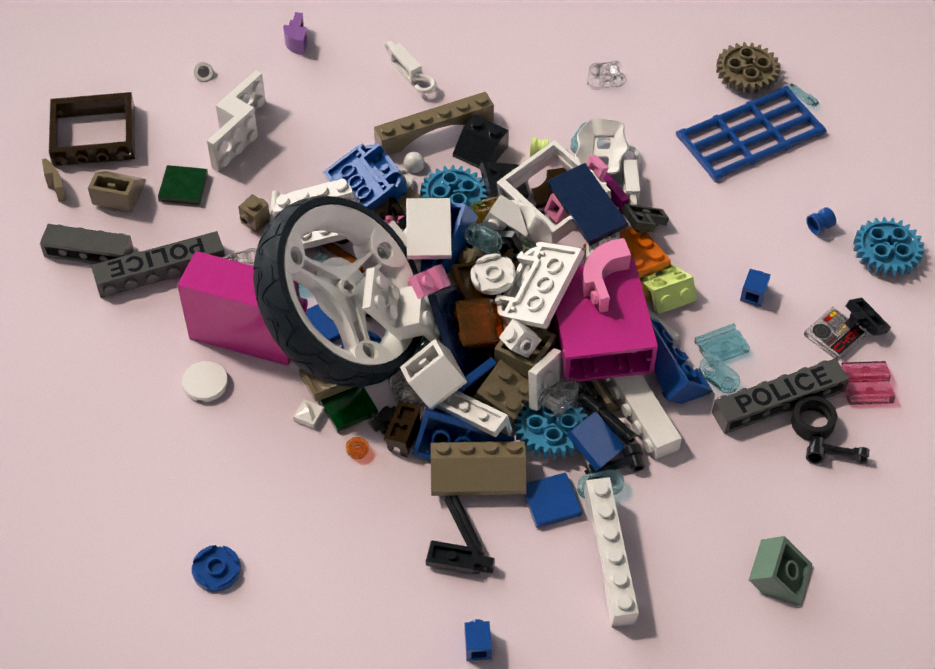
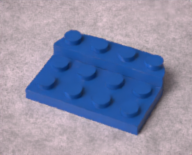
[323,142,408,211]

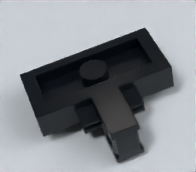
[845,297,891,336]

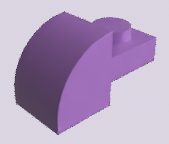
[283,12,308,55]

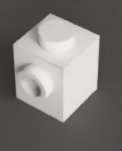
[499,319,541,358]

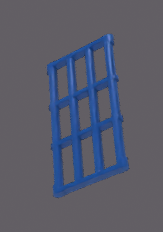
[676,86,827,181]

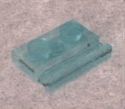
[694,323,750,367]

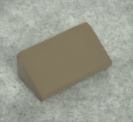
[584,379,620,413]

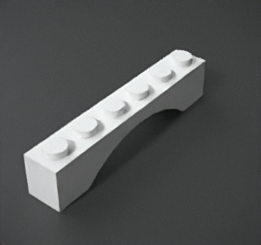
[584,477,639,627]

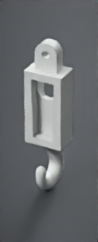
[384,41,437,94]
[621,145,640,205]

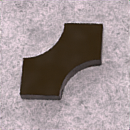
[531,167,567,208]

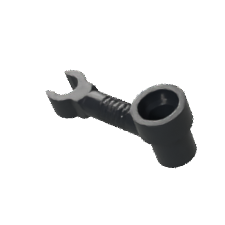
[806,435,870,464]
[584,443,645,479]

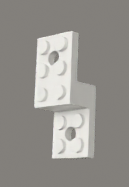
[207,70,266,172]
[362,267,443,344]

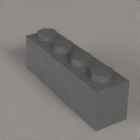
[40,224,134,264]

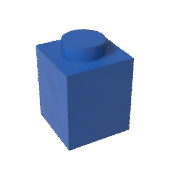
[740,268,771,307]
[464,619,492,661]

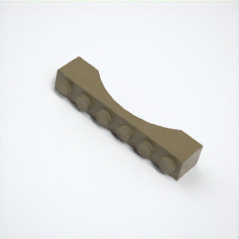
[374,91,494,155]

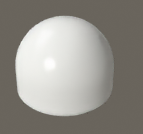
[193,62,213,82]
[404,152,424,173]

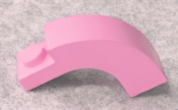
[544,155,609,223]
[582,238,631,313]
[407,264,452,299]

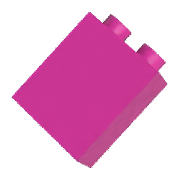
[177,251,308,366]
[550,260,658,384]

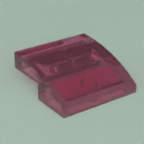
[841,361,895,405]

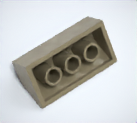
[431,441,526,496]

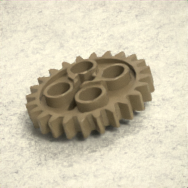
[716,42,781,94]

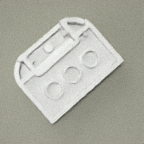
[274,179,358,249]
[495,242,585,329]

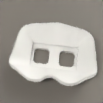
[574,119,629,174]
[511,199,554,247]

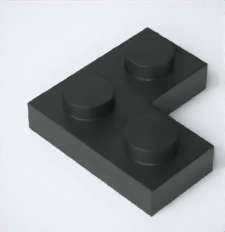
[622,203,669,233]

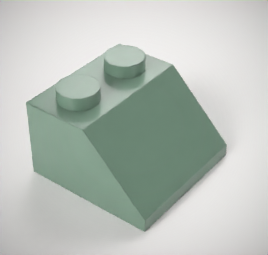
[749,536,812,605]

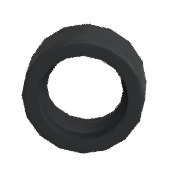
[791,396,838,440]

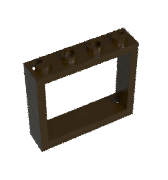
[49,92,135,166]

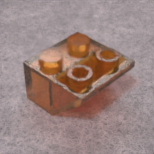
[455,298,504,351]

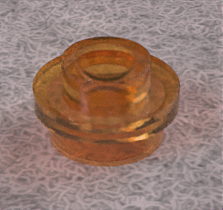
[346,437,369,460]

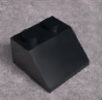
[453,114,509,169]

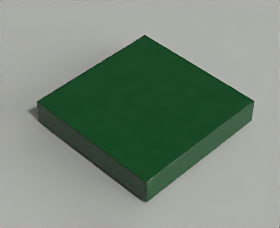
[158,165,208,205]
[319,386,378,433]

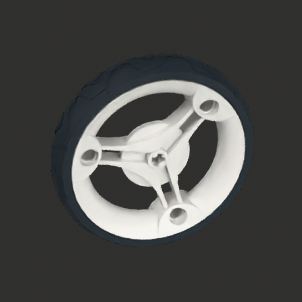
[253,196,422,388]

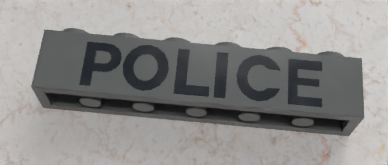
[91,231,226,298]
[712,358,849,434]

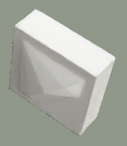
[293,399,324,429]

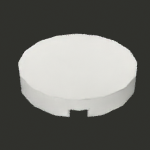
[471,253,516,295]
[182,361,228,402]

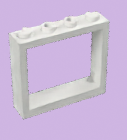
[497,140,611,244]

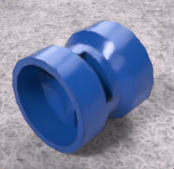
[806,207,836,235]

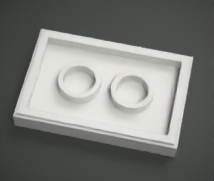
[406,198,452,259]

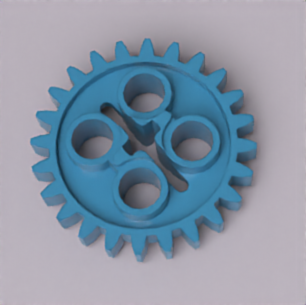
[420,165,488,215]
[853,217,925,277]
[514,396,588,460]

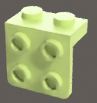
[640,264,697,314]

